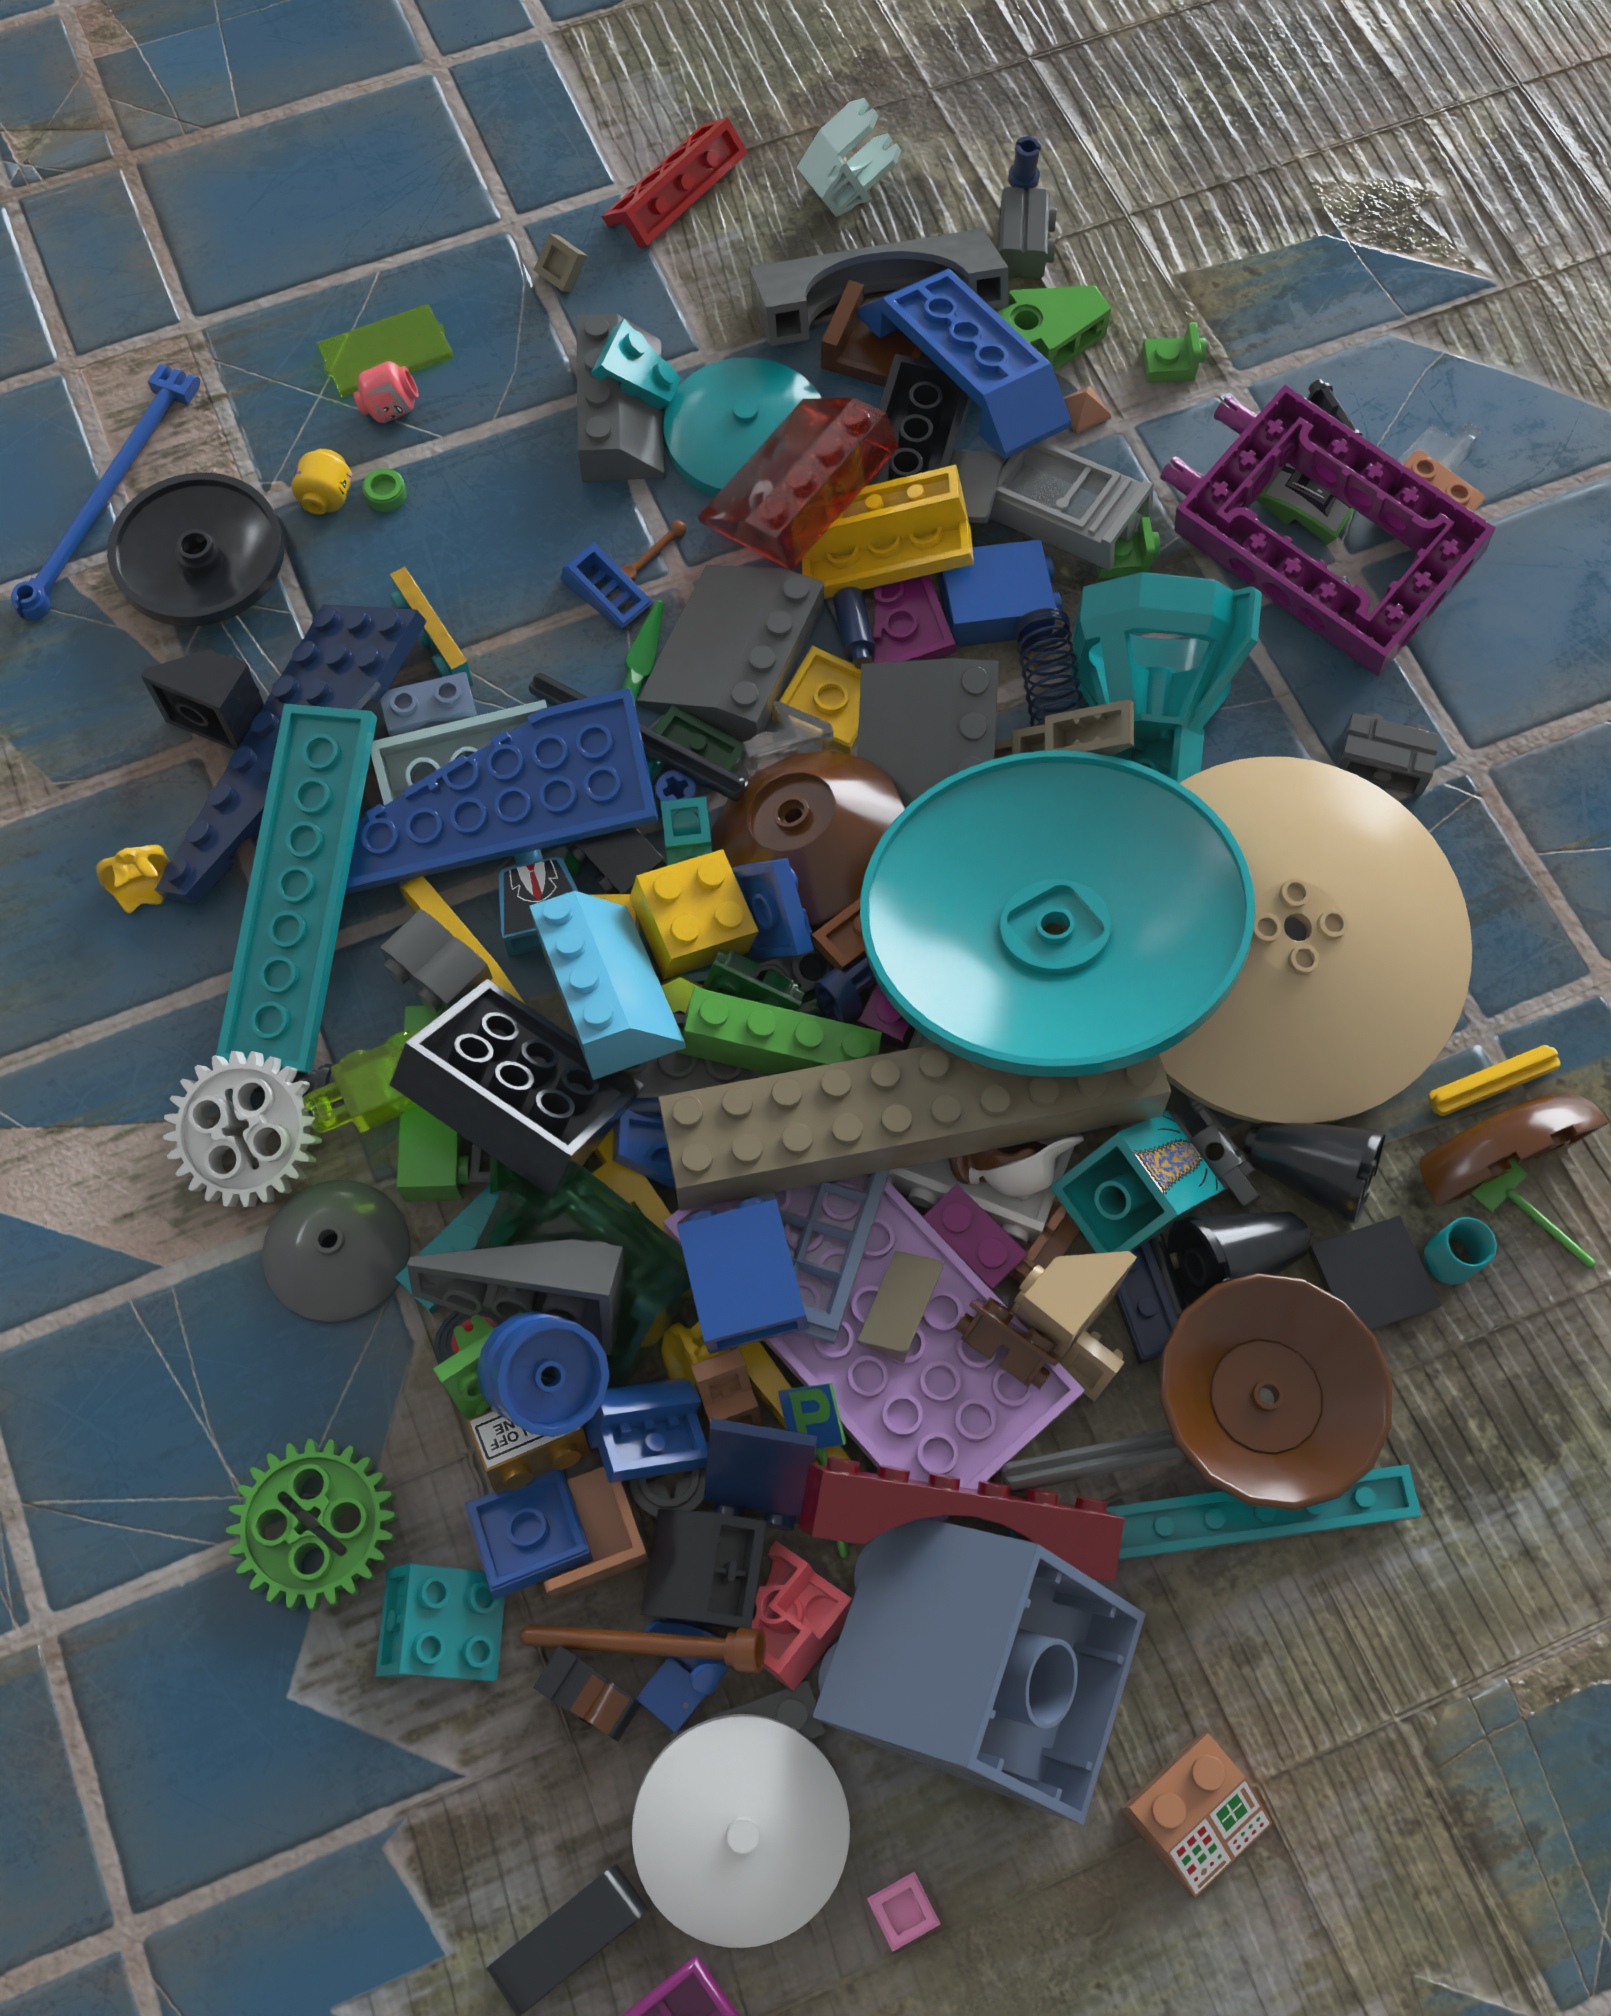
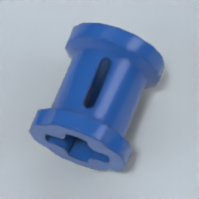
[655,770,696,819]

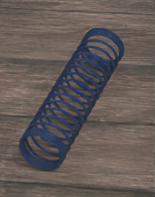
[1014,608,1085,727]

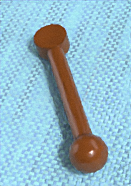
[621,520,687,582]

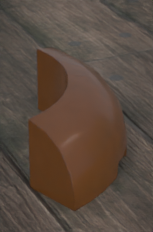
[1420,1093,1610,1206]

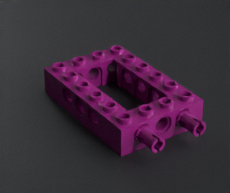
[1160,384,1496,677]

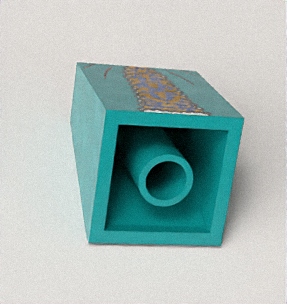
[1050,1110,1225,1253]

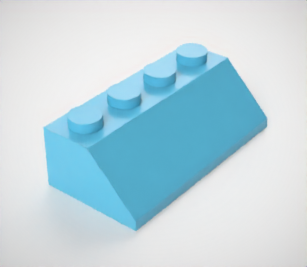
[529,891,686,1080]

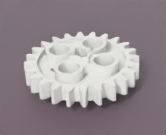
[163,1051,323,1207]

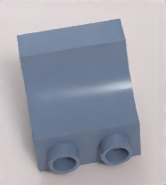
[812,1518,1146,1825]

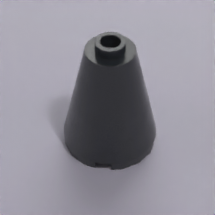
[1243,1122,1386,1224]
[1167,1211,1311,1304]

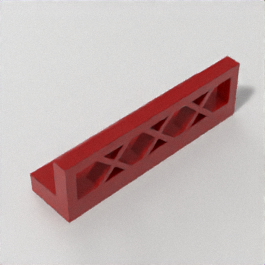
[601,118,748,247]

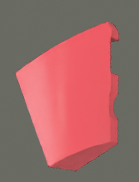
[751,1541,853,1692]

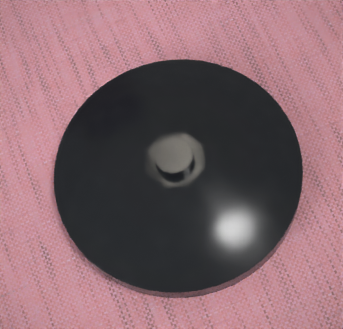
[107,472,284,627]

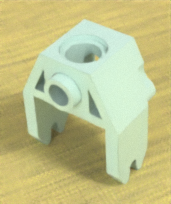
[797,98,901,217]

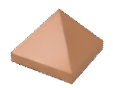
[1064,386,1111,434]

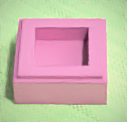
[866,1871,940,1952]

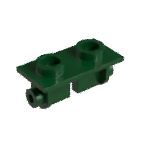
[702,949,805,1011]

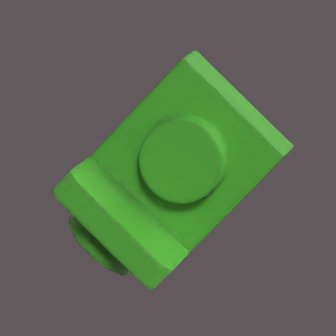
[1142,322,1206,383]
[1096,517,1160,578]

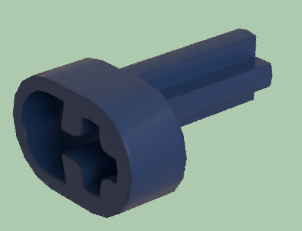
[814,954,876,1024]

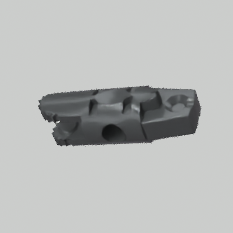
[1168,1097,1261,1208]

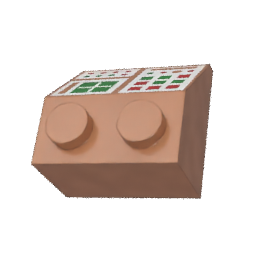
[1120,1733,1272,1898]

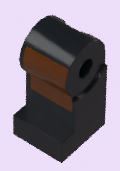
[533,1645,641,1742]

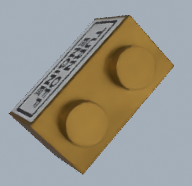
[467,1410,591,1494]

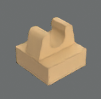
[1060,1331,1125,1402]

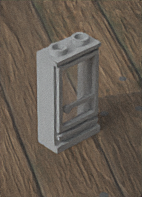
[989,441,1154,570]

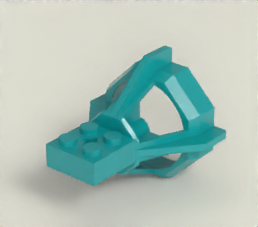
[1070,572,1262,783]

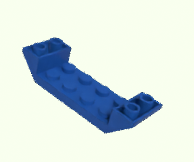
[856,269,1072,459]

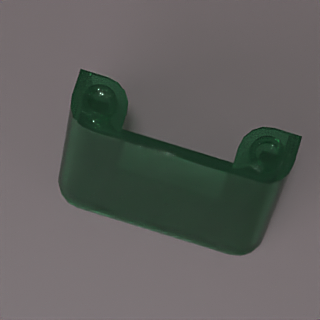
[475,1166,693,1388]

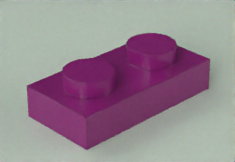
[923,1184,1028,1290]

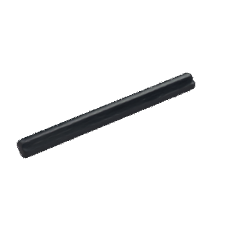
[529,673,748,802]

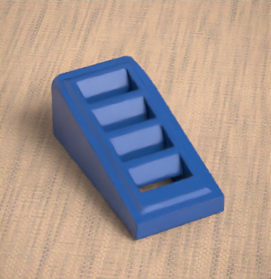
[560,541,653,631]

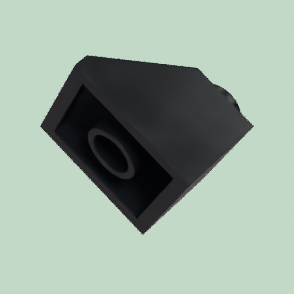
[141,649,264,751]

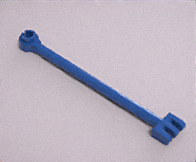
[11,364,200,621]

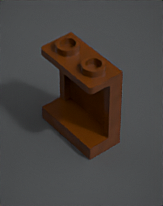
[821,280,932,387]

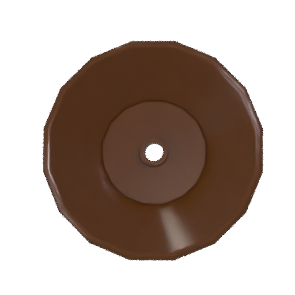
[711,750,905,926]
[1159,1273,1392,1511]

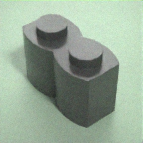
[380,909,493,1014]

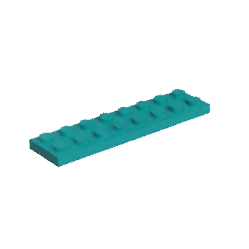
[216,703,377,1073]

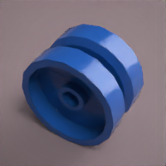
[477,1311,610,1437]

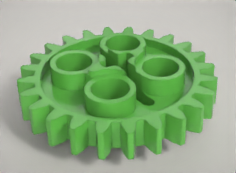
[226,1438,399,1612]

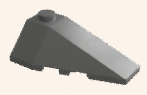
[407,1239,624,1356]

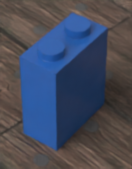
[937,539,1062,647]
[677,1197,809,1354]

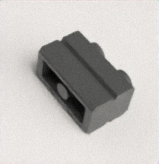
[998,187,1057,279]
[1335,712,1441,796]

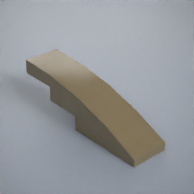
[994,699,1134,759]

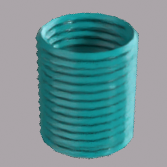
[1423,1217,1497,1285]

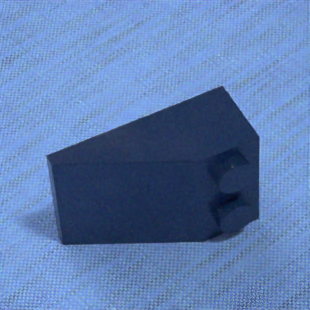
[704,1418,817,1531]

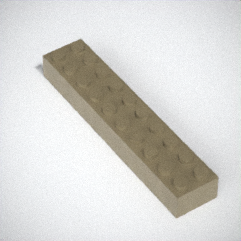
[659,1044,1171,1211]

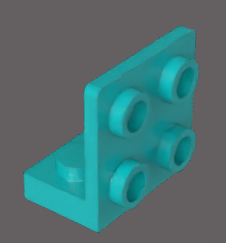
[375,1563,505,1682]

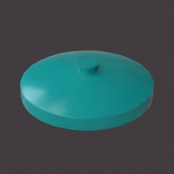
[663,357,828,502]

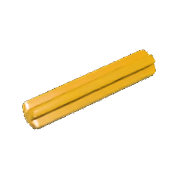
[1428,1045,1561,1116]

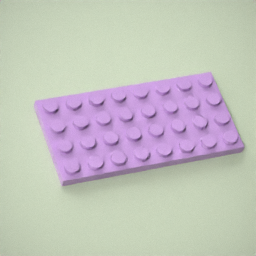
[663,1174,1085,1522]

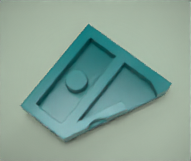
[591,319,682,410]

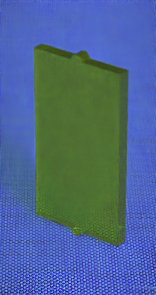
[317,303,453,397]

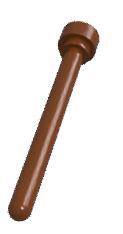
[520,1624,766,1674]

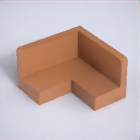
[543,1466,649,1600]

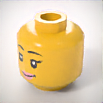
[291,449,352,515]

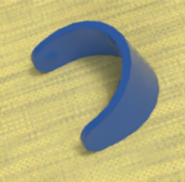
[644,1620,731,1695]

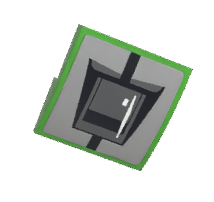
[1256,463,1354,545]

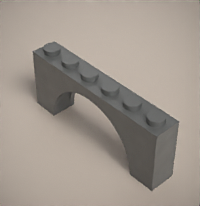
[749,228,1009,346]

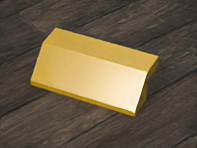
[790,465,974,599]

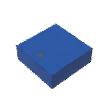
[635,1656,707,1733]

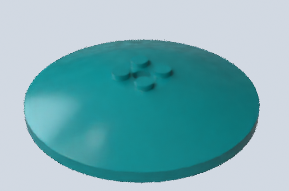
[860,750,1255,1077]

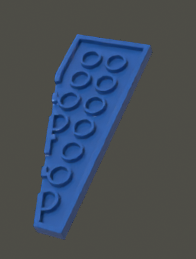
[345,688,658,895]

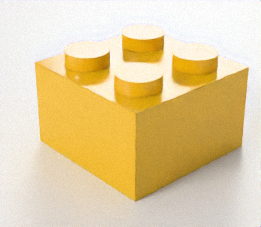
[630,849,758,980]

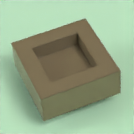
[533,234,588,292]

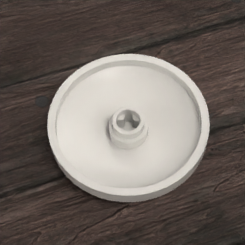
[632,1714,850,1948]

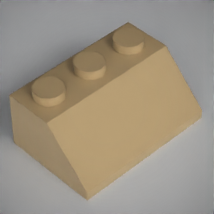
[1010,1251,1137,1363]

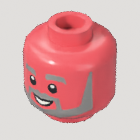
[353,361,419,423]

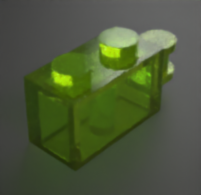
[302,1028,422,1133]

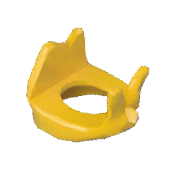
[96,845,170,913]
[661,1321,730,1397]

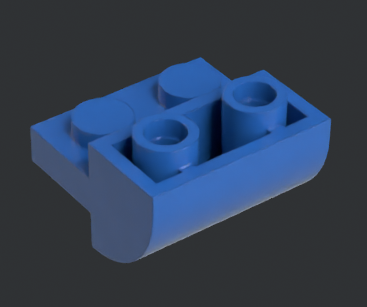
[583,1378,708,1483]

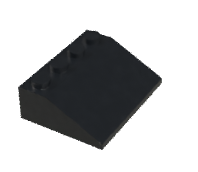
[389,979,644,1197]

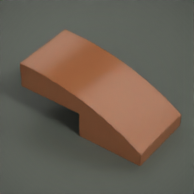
[691,1348,764,1427]

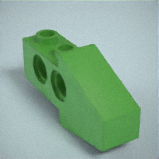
[995,285,1112,372]

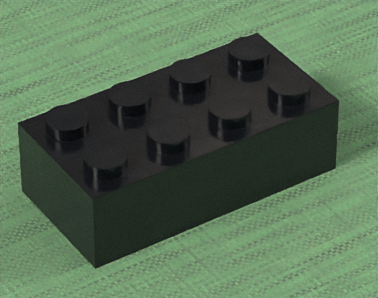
[854,353,973,489]

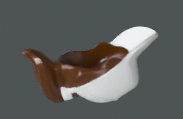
[948,1133,1084,1200]

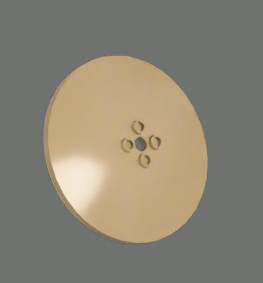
[1159,757,1472,1124]

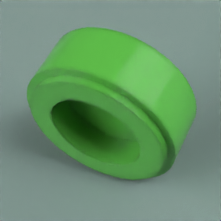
[362,468,407,512]

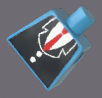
[498,849,578,957]

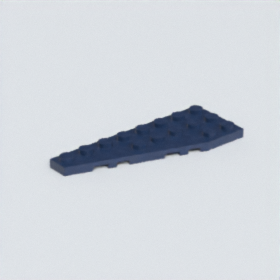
[155,604,427,905]

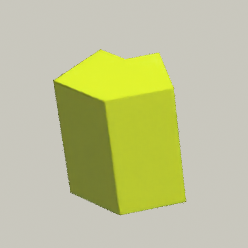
[660,974,703,1013]

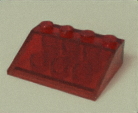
[698,398,899,570]

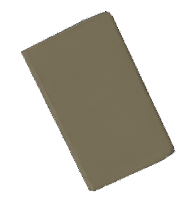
[857,1251,945,1363]

